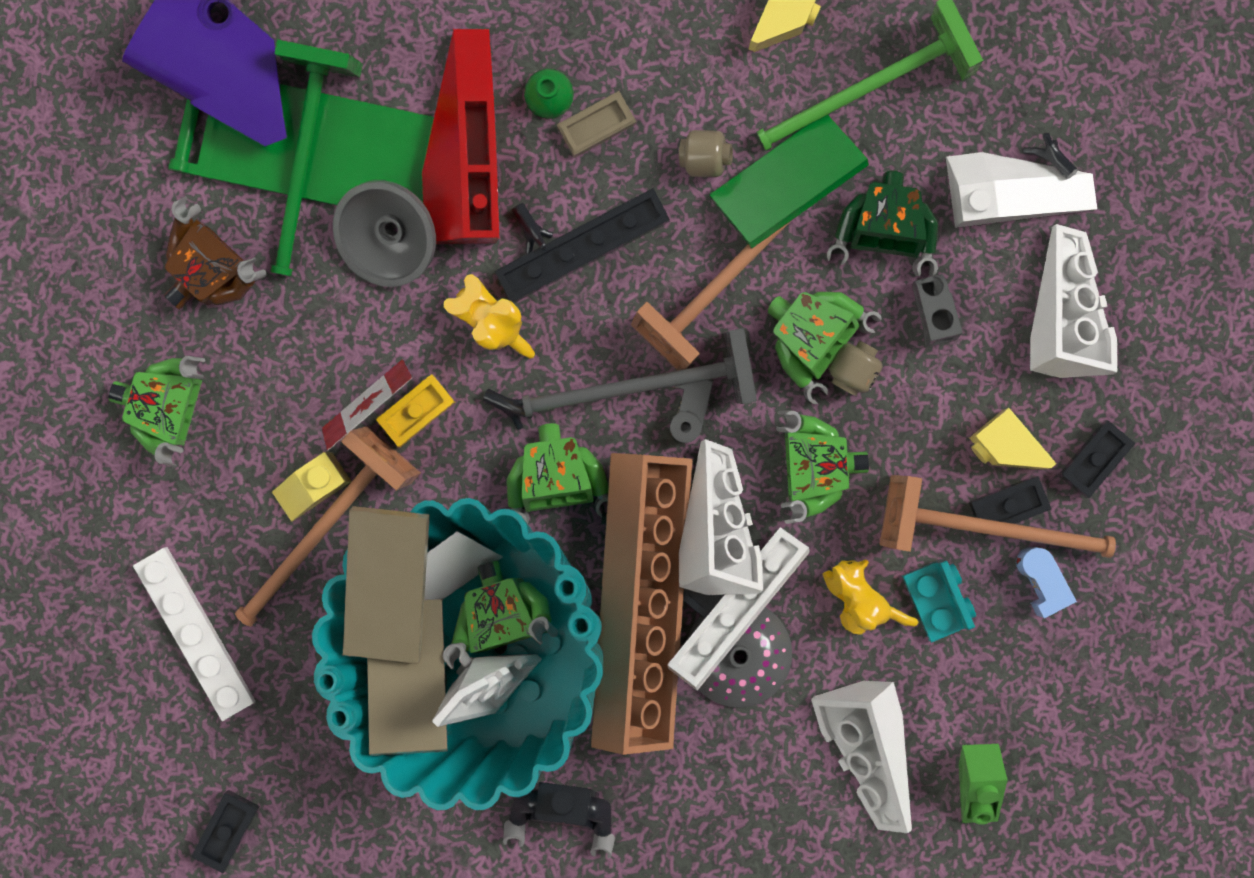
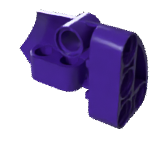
[122,0,287,146]

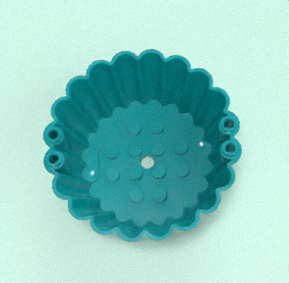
[312,498,603,810]

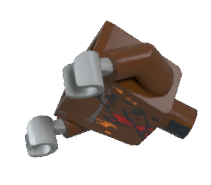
[164,196,266,310]

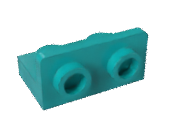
[901,559,976,643]

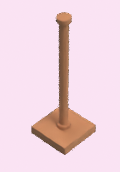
[631,221,791,370]
[235,426,421,627]
[880,475,1116,558]

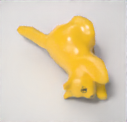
[444,274,535,359]
[823,559,918,635]

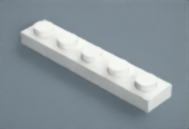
[667,527,809,690]
[133,547,256,721]

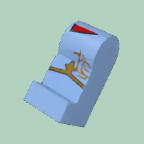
[1016,547,1077,618]

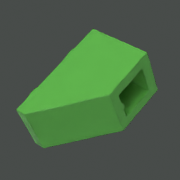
[959,744,1007,824]

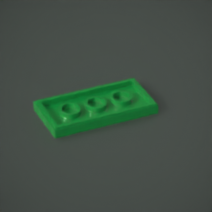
[710,115,869,249]

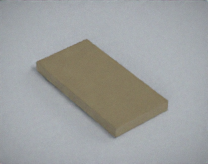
[343,506,429,664]
[367,599,448,756]

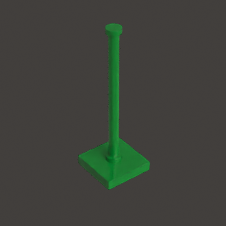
[270,39,363,276]

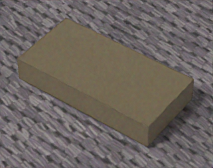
[557,91,636,158]

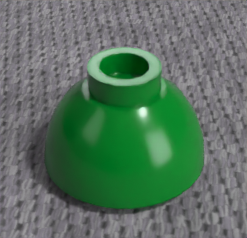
[524,68,574,119]

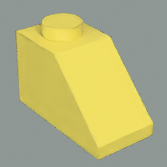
[749,0,821,52]
[970,408,1057,470]
[272,452,352,522]

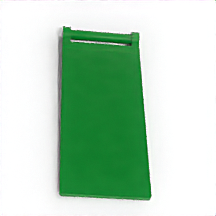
[168,84,434,206]

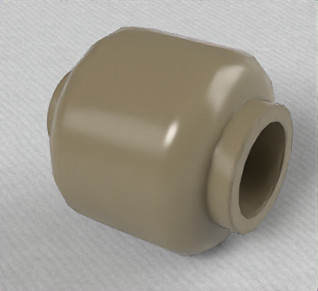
[679,130,733,177]
[829,340,883,396]

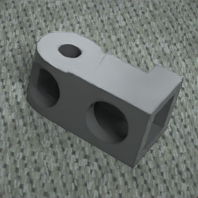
[913,274,963,348]
[670,380,713,443]

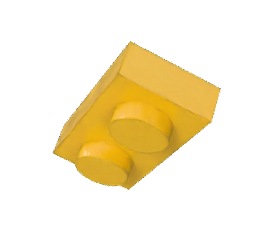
[376,374,456,447]

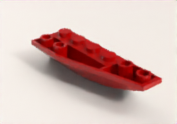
[422,29,499,244]

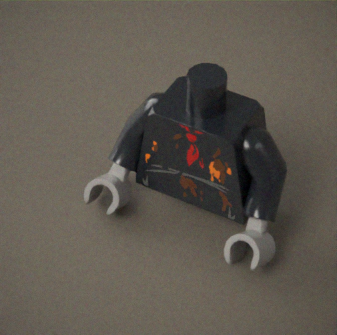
[503,782,615,858]

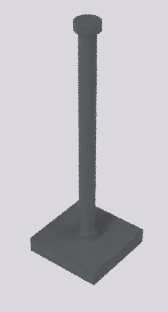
[522,328,757,417]

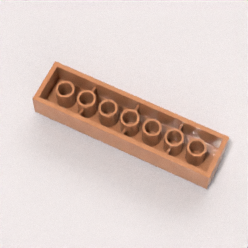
[591,453,692,755]

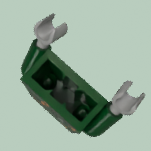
[827,171,938,276]

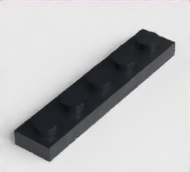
[494,188,670,303]

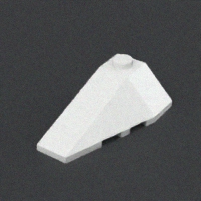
[946,152,1097,228]
[1030,224,1117,378]
[679,439,763,595]
[432,654,542,727]
[811,681,912,833]

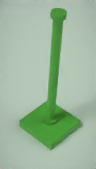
[756,0,983,151]

